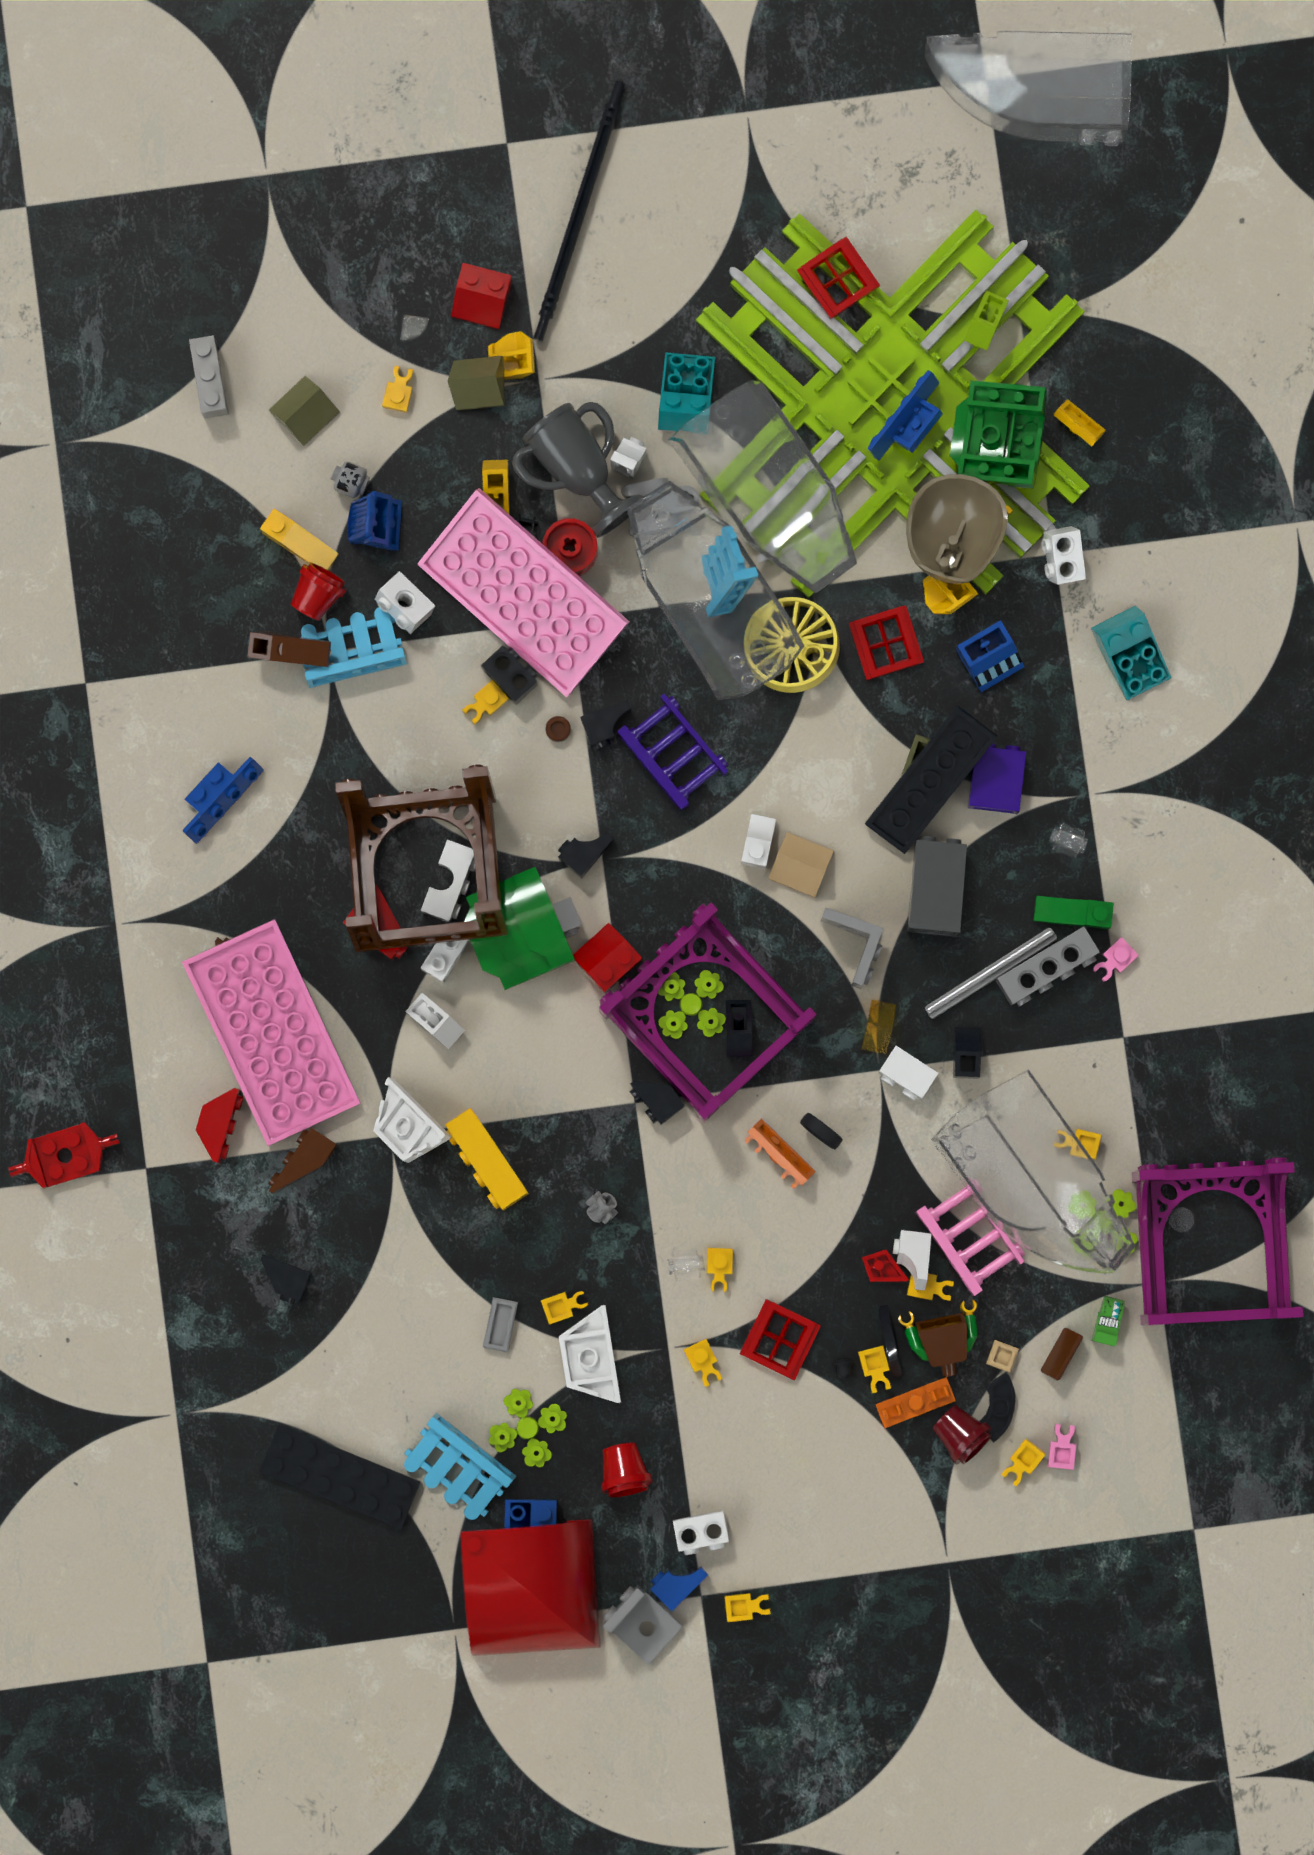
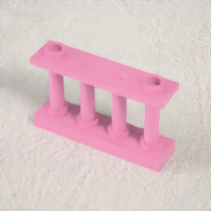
[916,1177,1025,1296]

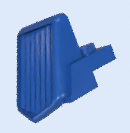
[348,491,402,551]

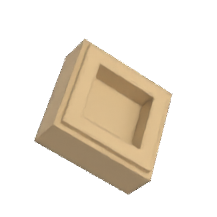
[986,1340,1019,1373]

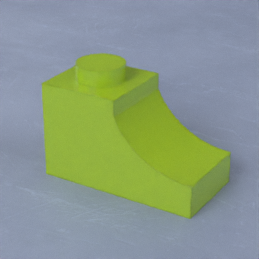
[964,290,1009,350]

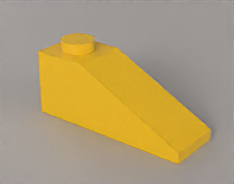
[482,460,510,515]
[260,508,339,570]

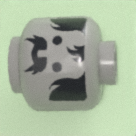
[331,461,370,498]

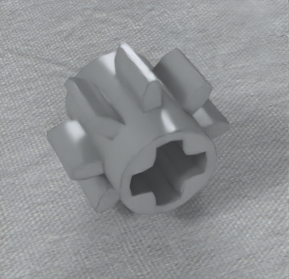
[586,1191,618,1224]

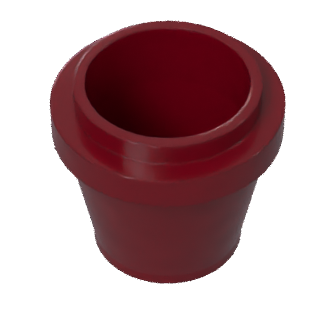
[932,1405,992,1465]

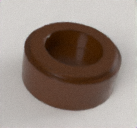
[545,716,571,742]

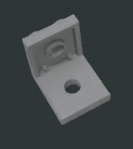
[820,908,883,989]
[603,1585,683,1665]

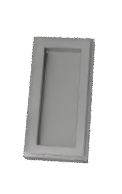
[483,1297,518,1352]

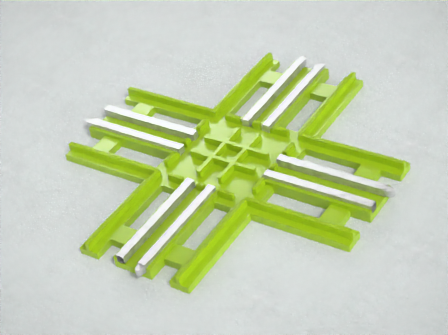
[696,209,1090,599]

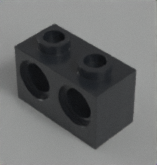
[481,645,538,705]

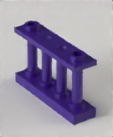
[617,693,729,812]

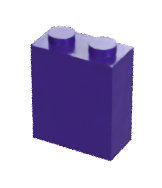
[968,743,1026,814]

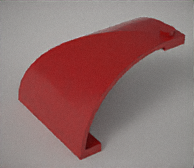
[461,1519,600,1656]

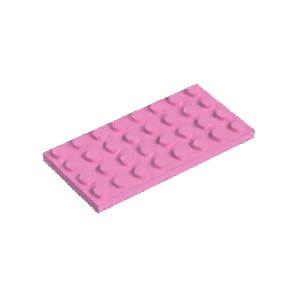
[417,488,630,697]
[182,919,360,1146]

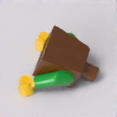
[899,1300,978,1377]

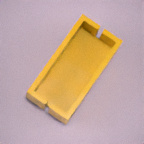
[445,1107,529,1211]

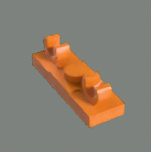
[745,1118,816,1188]
[875,1377,956,1428]

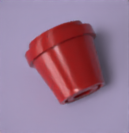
[290,563,347,621]
[601,1443,653,1498]

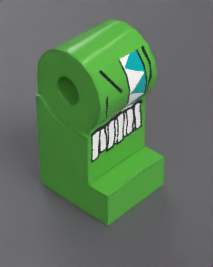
[1091,1296,1125,1347]

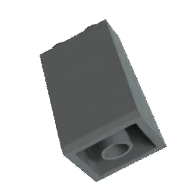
[907,836,967,937]

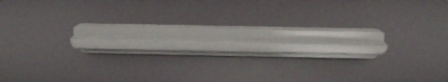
[925,928,1057,1019]

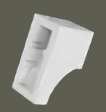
[610,437,646,480]
[741,814,776,869]
[405,993,465,1049]
[893,1230,931,1290]

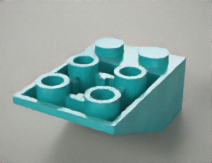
[658,352,715,434]
[1091,605,1172,700]

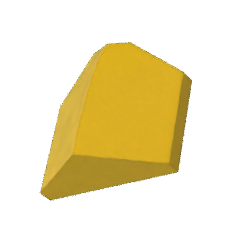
[488,331,535,380]
[923,576,978,614]

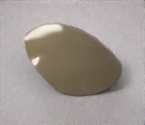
[906,474,1008,584]

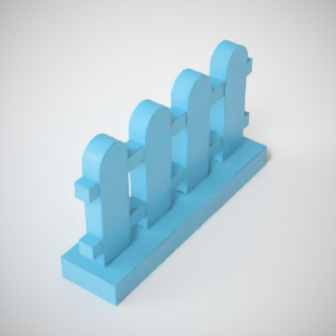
[702,525,759,617]
[301,607,407,688]
[404,1413,516,1520]

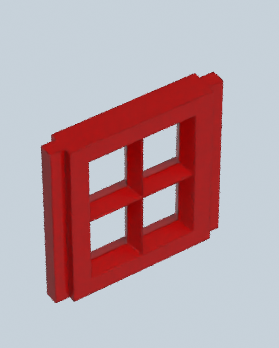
[797,236,880,320]
[848,605,924,680]
[740,1299,821,1381]

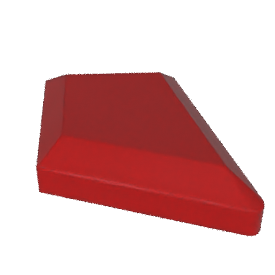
[862,1249,909,1282]

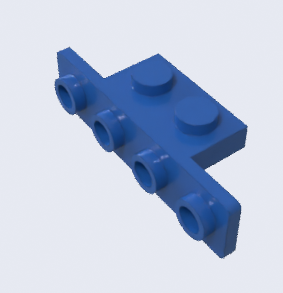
[868,370,943,461]
[183,757,264,844]

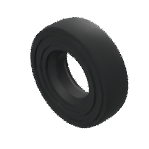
[800,1113,843,1150]

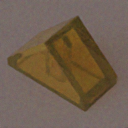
[861,1000,896,1054]

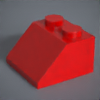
[451,263,512,329]
[573,923,642,994]

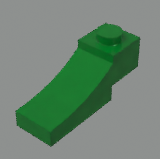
[1033,896,1114,929]

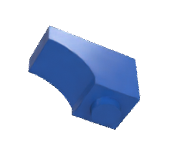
[650,1567,708,1611]

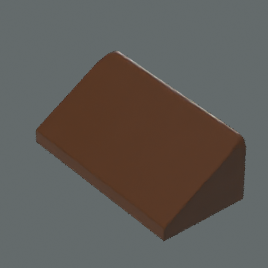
[1041,1328,1083,1381]

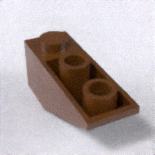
[248,631,331,667]
[268,1128,338,1194]

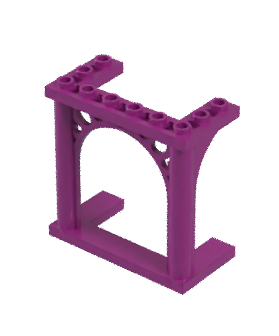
[599,903,817,1123]
[1132,1158,1303,1325]

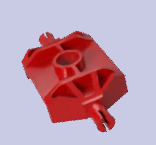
[8,1122,120,1188]

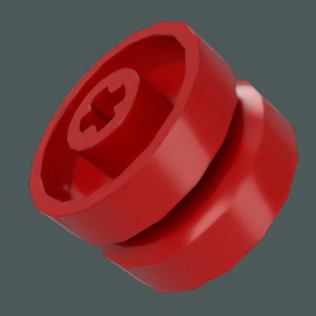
[542,518,598,577]

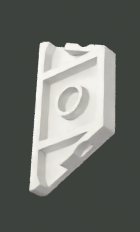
[373,1077,451,1163]
[559,1305,621,1403]

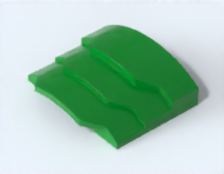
[949,380,1047,489]
[464,867,575,990]

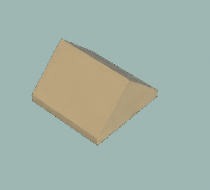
[768,832,833,898]

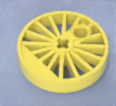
[744,597,840,693]

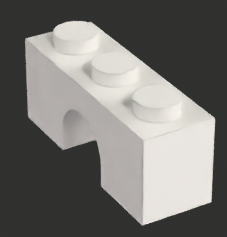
[421,840,475,923]

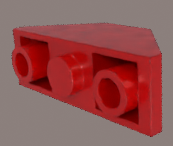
[196,1088,244,1164]

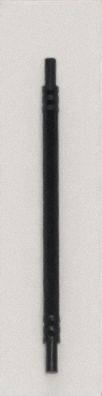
[533,81,625,342]

